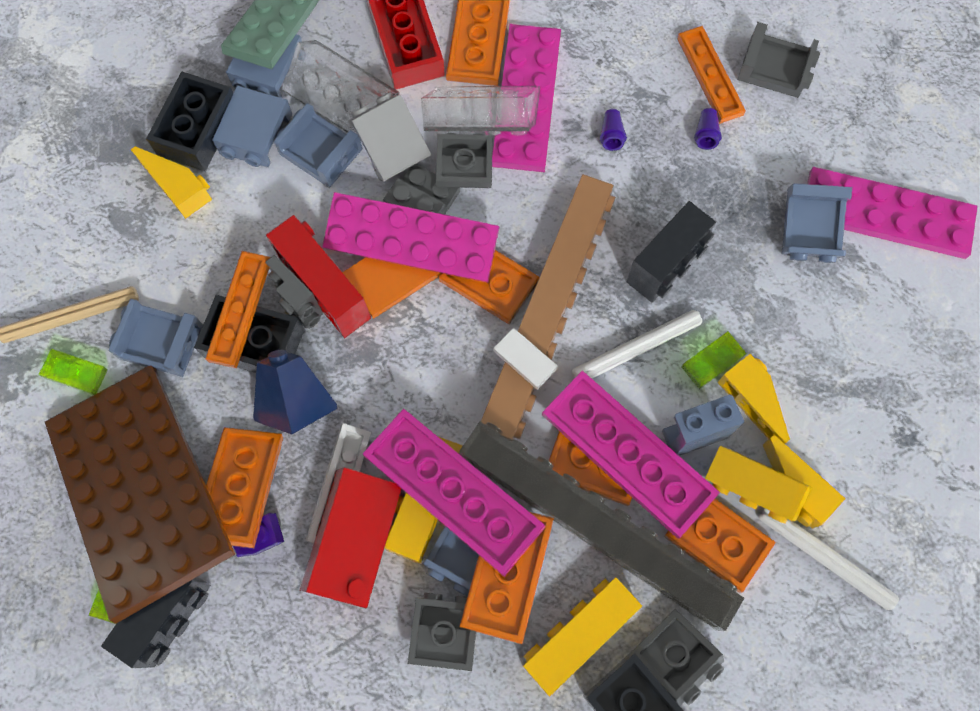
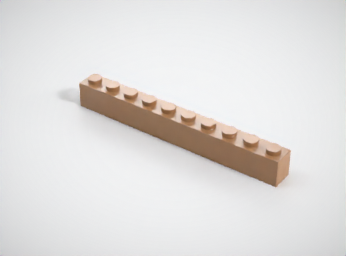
[479,174,616,445]

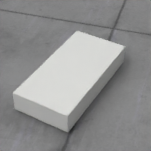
[493,328,558,390]

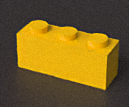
[705,446,812,524]

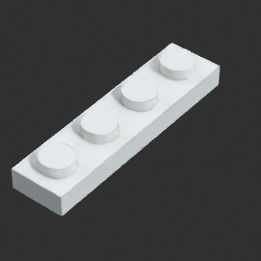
[306,423,371,543]

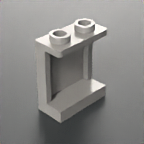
[348,92,431,181]

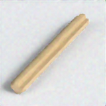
[0,286,139,343]

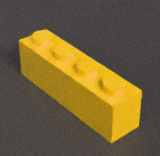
[384,436,465,564]
[522,577,642,697]

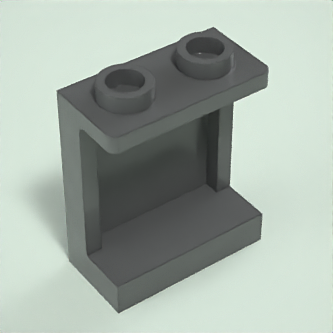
[737,22,820,98]

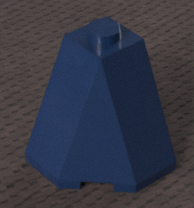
[253,350,338,435]

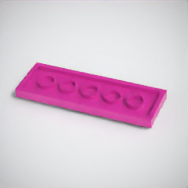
[492,24,561,172]
[807,167,978,259]
[322,192,500,283]
[542,370,720,539]
[363,408,545,577]

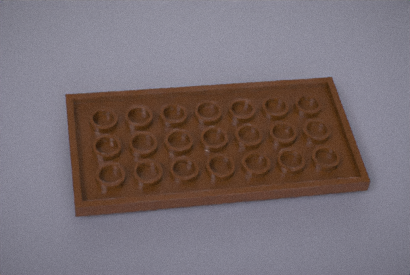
[45,365,235,624]

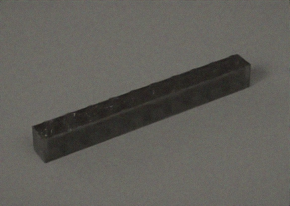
[458,421,744,631]

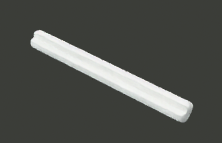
[572,310,702,379]
[759,508,899,610]

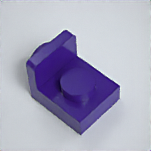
[233,513,284,557]

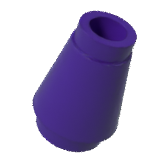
[694,108,722,150]
[600,109,627,151]

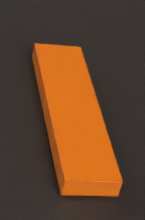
[677,26,746,124]
[205,251,270,369]

